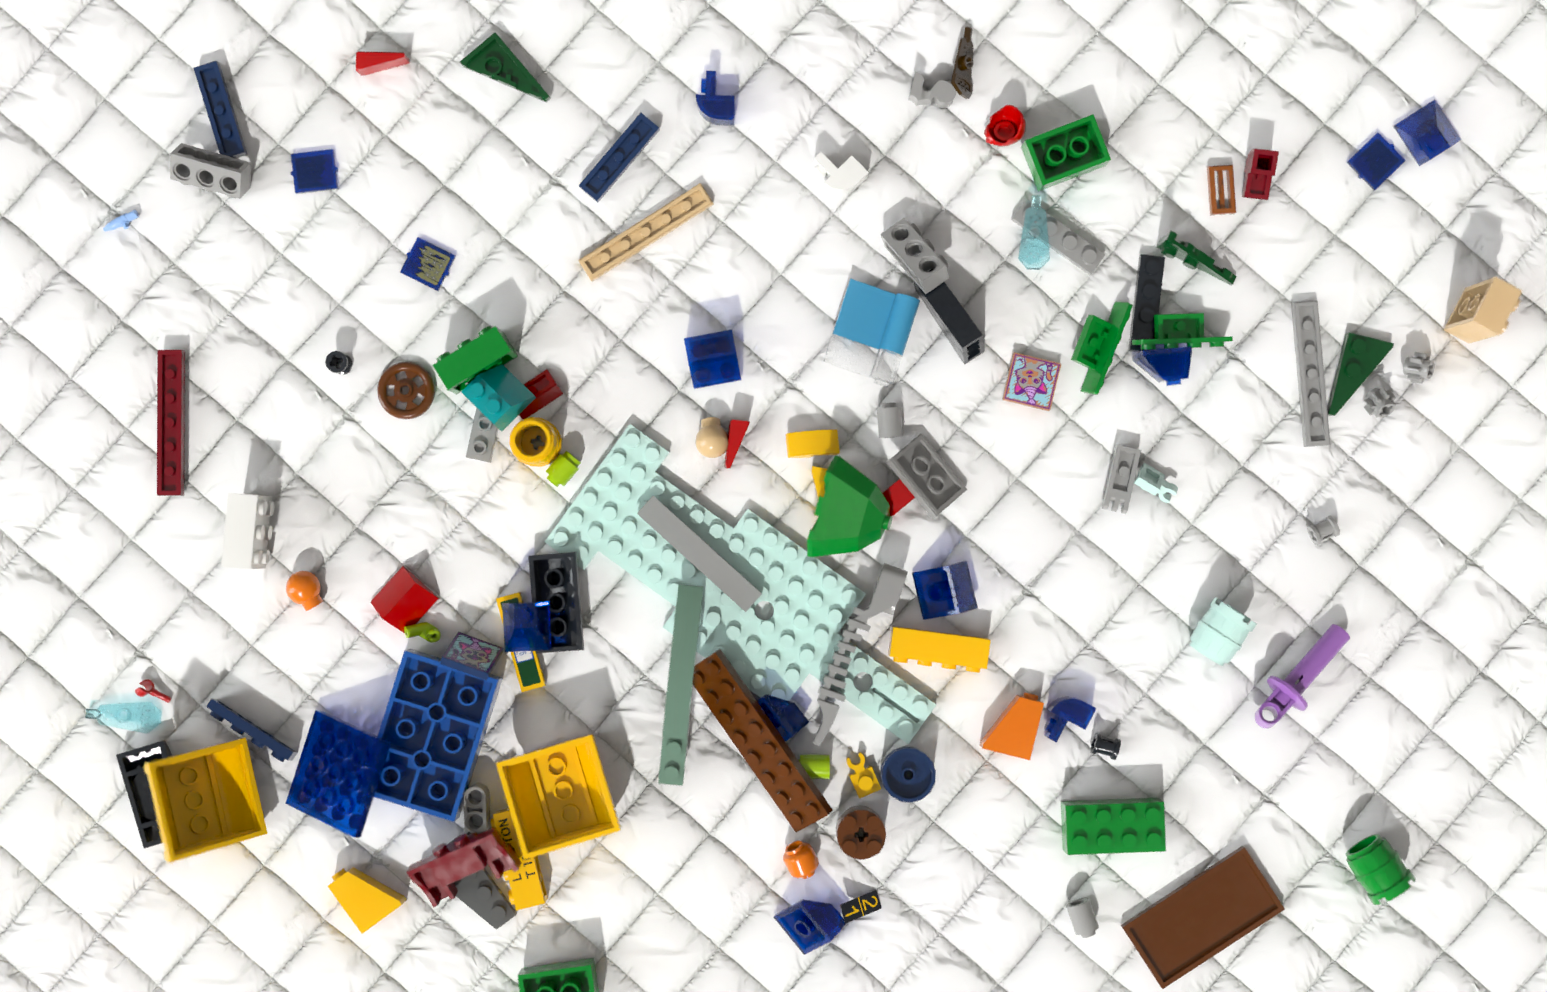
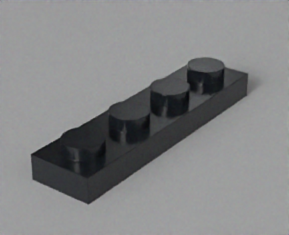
[1128,254,1165,354]

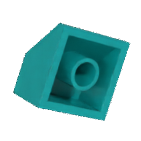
[461,364,536,431]

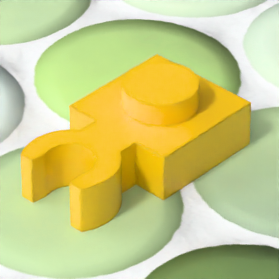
[846,752,881,799]

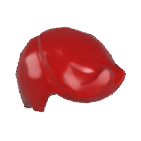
[984,105,1026,146]

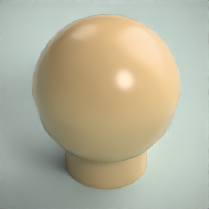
[695,417,728,458]

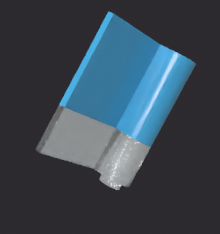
[823,279,920,387]

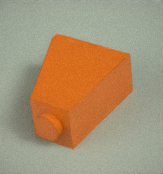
[979,692,1044,760]

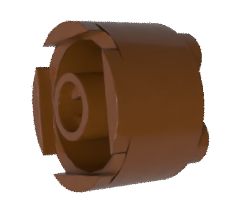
[836,806,886,860]

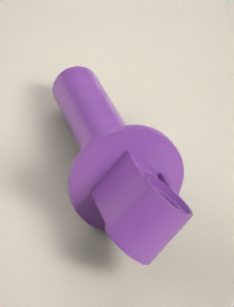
[1255,624,1350,728]

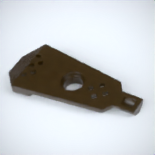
[951,27,973,99]

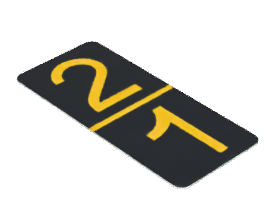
[840,890,882,923]

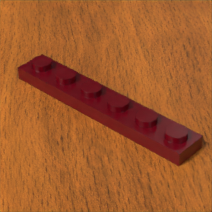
[157,350,185,496]

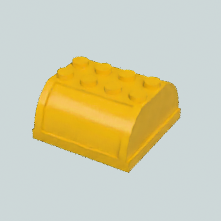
[496,734,621,860]
[144,738,268,863]

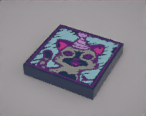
[440,632,504,680]

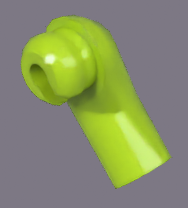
[404,622,441,643]

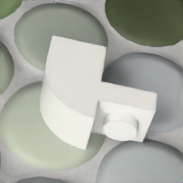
[813,152,869,194]

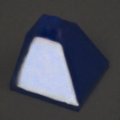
[1393,100,1461,166]
[1132,346,1192,386]
[502,601,551,652]
[757,694,809,742]
[773,899,847,955]

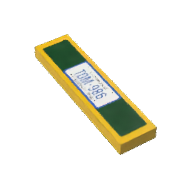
[496,592,546,692]

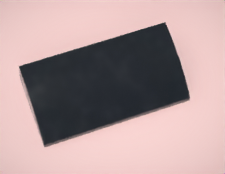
[528,552,584,653]

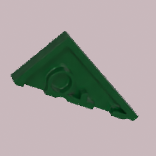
[460,32,551,102]
[1156,231,1237,285]
[1327,332,1394,416]

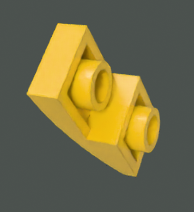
[785,429,840,458]

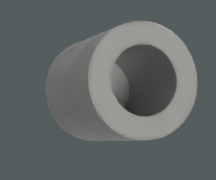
[877,403,903,438]
[1066,898,1099,938]

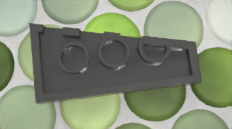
[447,835,517,930]

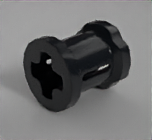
[325,351,353,375]
[1090,733,1121,760]

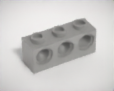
[170,143,251,199]
[880,218,949,294]

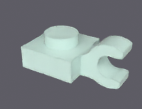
[1134,463,1178,503]

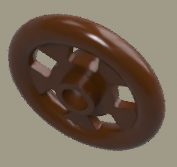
[377,362,435,419]

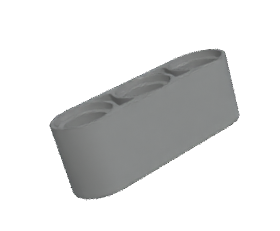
[464,783,490,836]

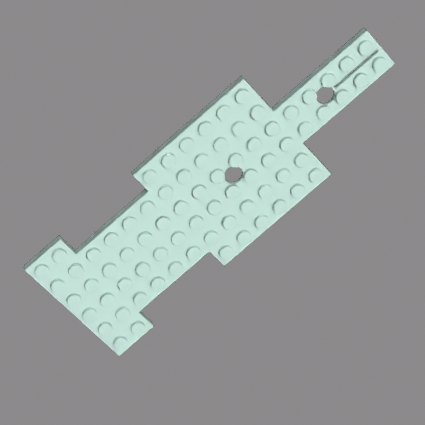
[545,424,936,744]

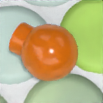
[286,571,323,611]

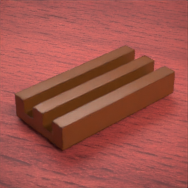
[1207,165,1236,216]

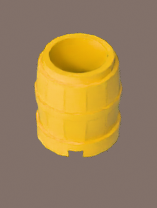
[509,417,562,467]

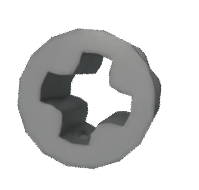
[1307,516,1340,545]

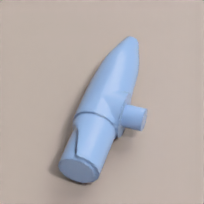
[103,210,139,231]

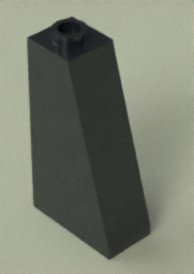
[914,269,985,365]

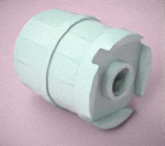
[1189,597,1257,666]

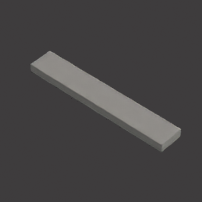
[1291,300,1330,447]
[637,496,762,612]

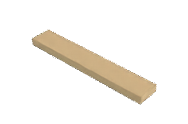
[578,183,714,282]

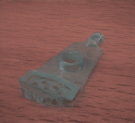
[1018,195,1050,270]
[85,702,162,734]

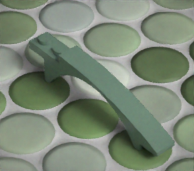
[658,584,703,786]

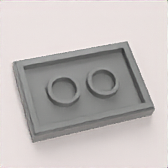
[886,434,967,518]

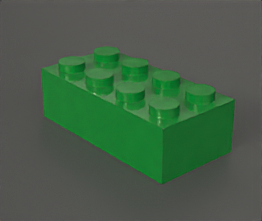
[1061,798,1166,855]

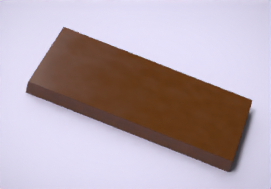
[1121,846,1285,989]

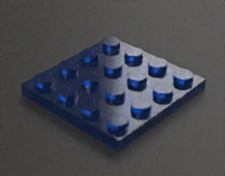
[285,710,391,838]

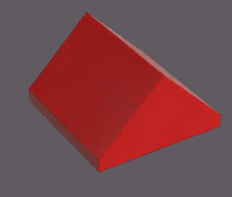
[370,566,439,633]

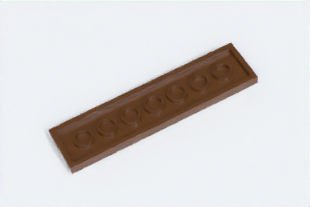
[693,649,833,832]

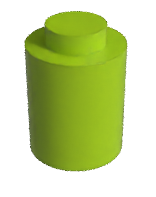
[798,754,830,779]

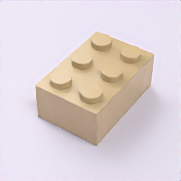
[1444,277,1522,343]

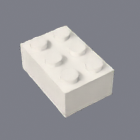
[221,493,274,569]

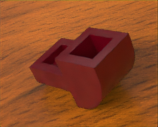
[1242,149,1279,200]

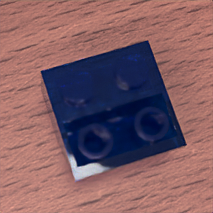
[684,330,741,389]

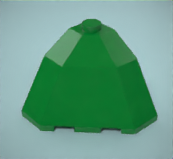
[807,455,892,557]

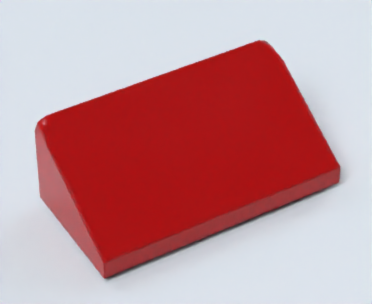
[519,369,563,420]

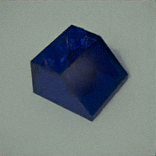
[912,561,978,620]

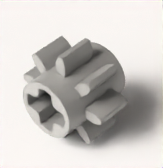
[1403,352,1435,384]
[1364,387,1396,418]

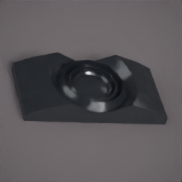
[116,740,172,849]

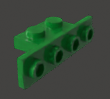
[1071,302,1133,395]
[1132,313,1233,350]

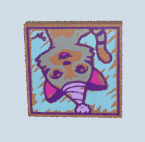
[1002,352,1061,411]

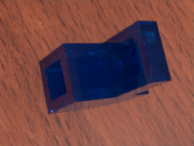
[696,71,735,126]
[1044,696,1097,743]

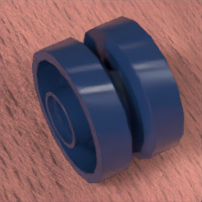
[880,746,936,803]

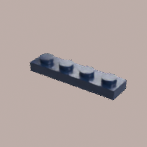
[193,61,247,158]
[579,113,660,203]
[206,699,298,762]

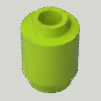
[546,450,581,487]

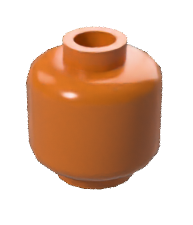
[783,841,819,879]

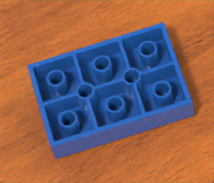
[360,649,503,822]

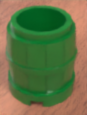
[1346,834,1416,905]

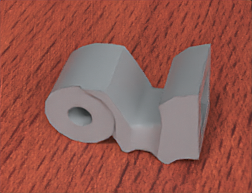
[908,71,956,108]

